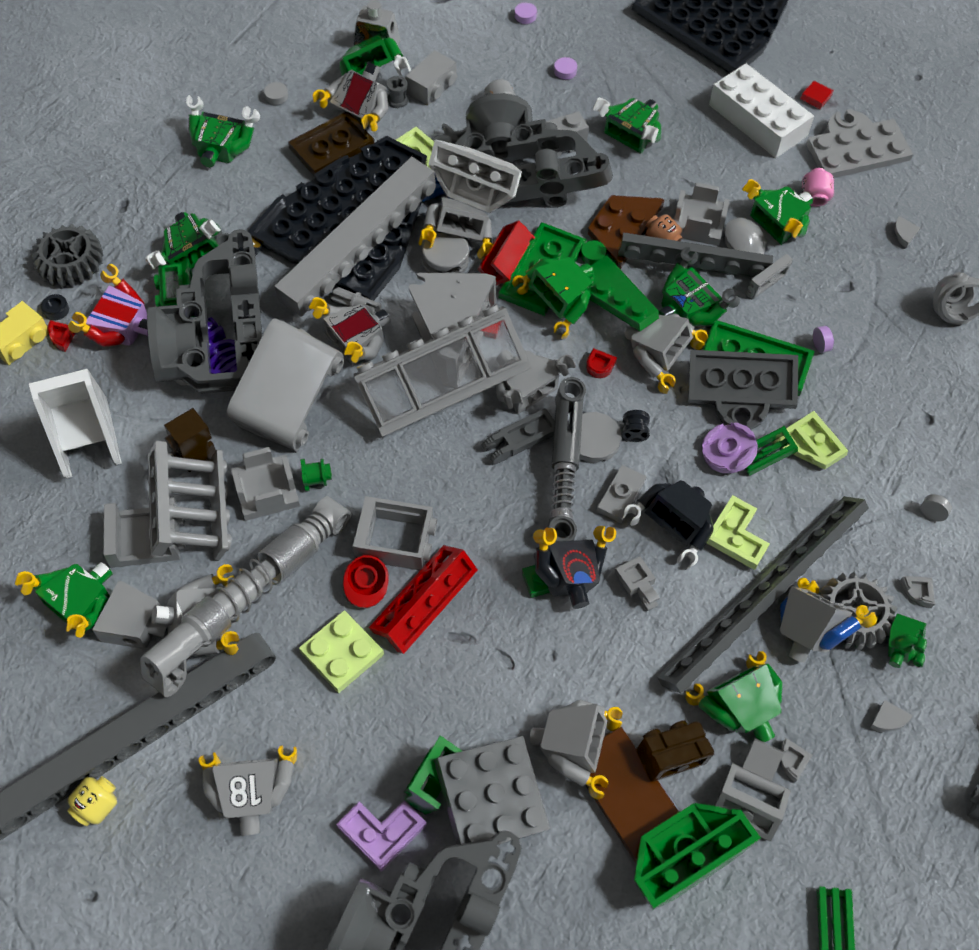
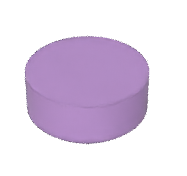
[515,3,537,24]
[554,57,577,80]
[813,326,834,353]

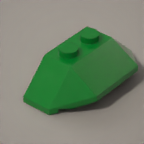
[634,803,761,910]

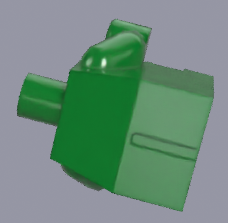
[888,613,927,668]

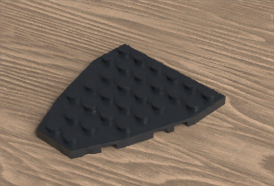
[632,0,788,73]
[248,136,428,301]

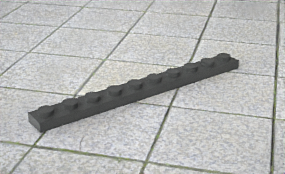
[657,496,869,693]

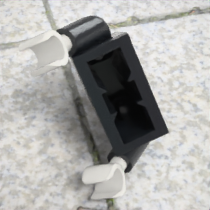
[623,480,714,570]

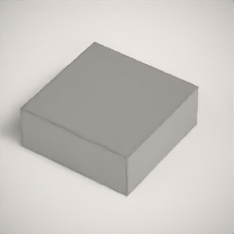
[742,738,784,782]

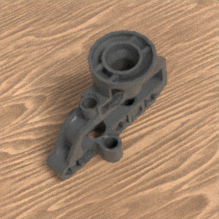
[455,93,613,208]
[147,229,263,394]
[327,830,521,950]

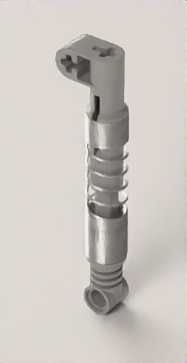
[140,496,352,697]

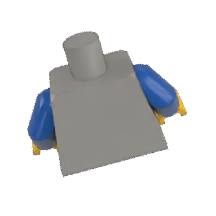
[780,577,877,663]

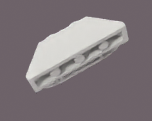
[428,140,522,213]

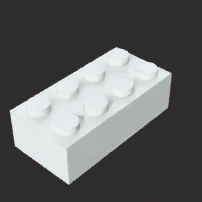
[709,63,814,158]

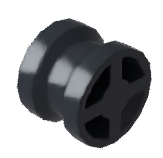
[622,410,650,442]

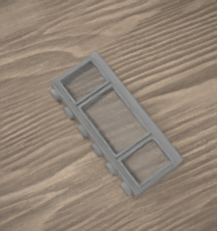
[354,304,532,437]

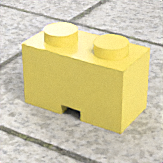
[0,301,49,365]

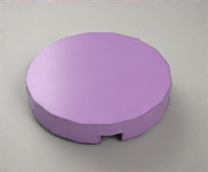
[702,423,758,473]

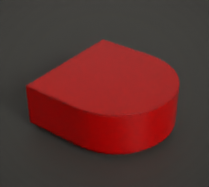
[586,348,617,378]

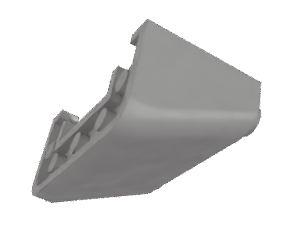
[227,319,344,452]

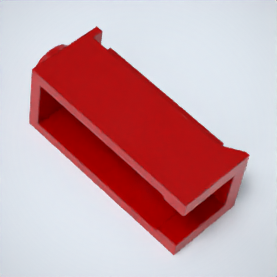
[478,220,535,286]

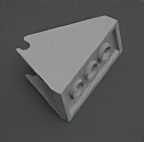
[409,273,496,388]

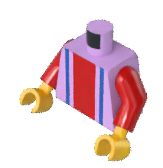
[68,264,148,347]

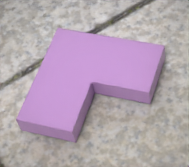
[336,801,427,872]

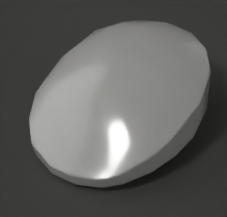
[724,218,766,254]

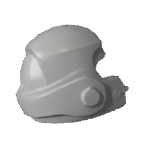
[933,272,979,324]

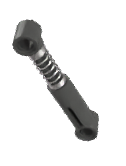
[548,377,586,541]

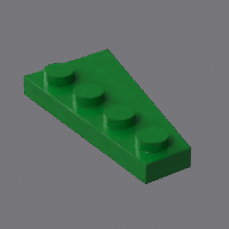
[589,255,659,332]

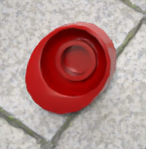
[343,555,389,608]

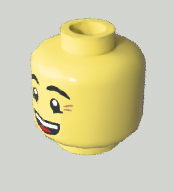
[68,776,117,826]

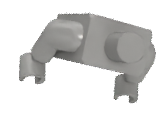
[495,349,576,414]

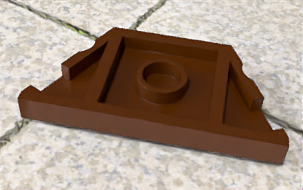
[587,195,664,269]

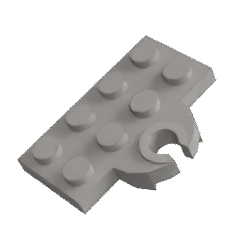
[806,110,913,178]

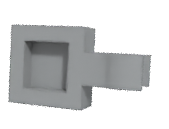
[615,556,659,611]

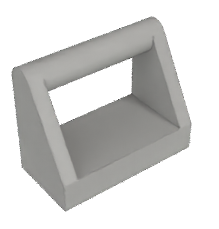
[714,763,791,842]

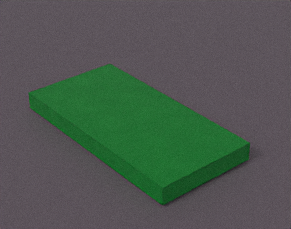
[498,222,586,316]
[703,320,815,396]

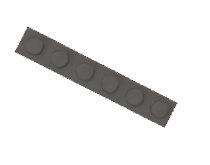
[618,233,773,277]

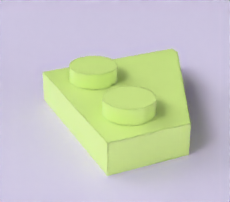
[771,411,848,470]

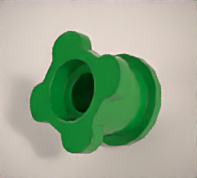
[300,459,332,491]

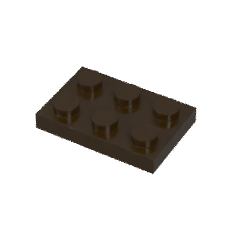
[288,111,375,177]

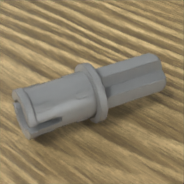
[331,287,381,315]

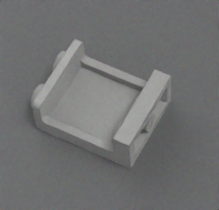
[104,497,185,568]

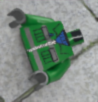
[658,246,740,326]

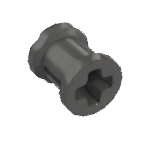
[387,76,408,108]

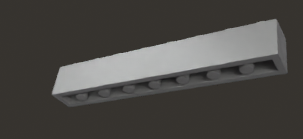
[274,157,436,317]

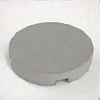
[568,412,622,463]

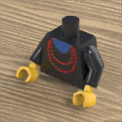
[533,526,616,609]

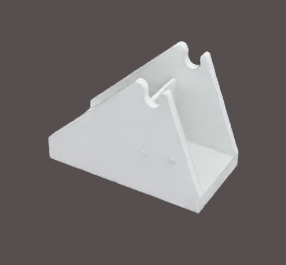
[29,369,122,478]

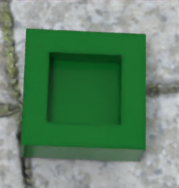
[522,565,550,598]

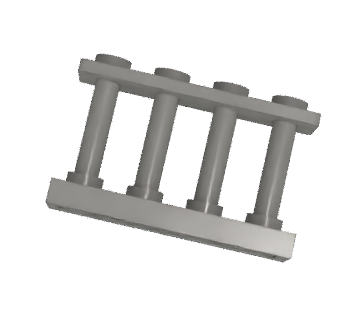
[148,441,231,560]

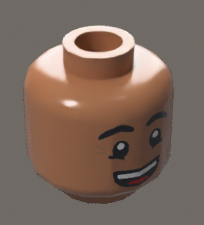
[645,214,683,241]

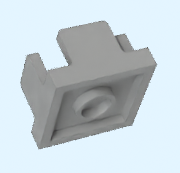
[674,183,730,246]
[231,447,300,521]

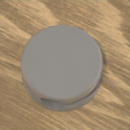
[422,232,469,273]

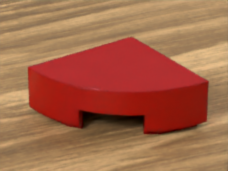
[48,320,76,352]

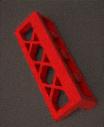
[369,545,478,654]

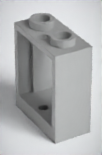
[353,496,437,570]

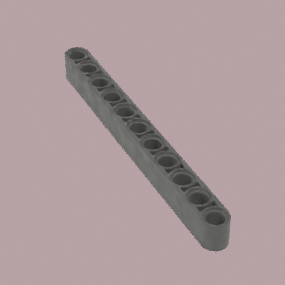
[0,633,276,841]

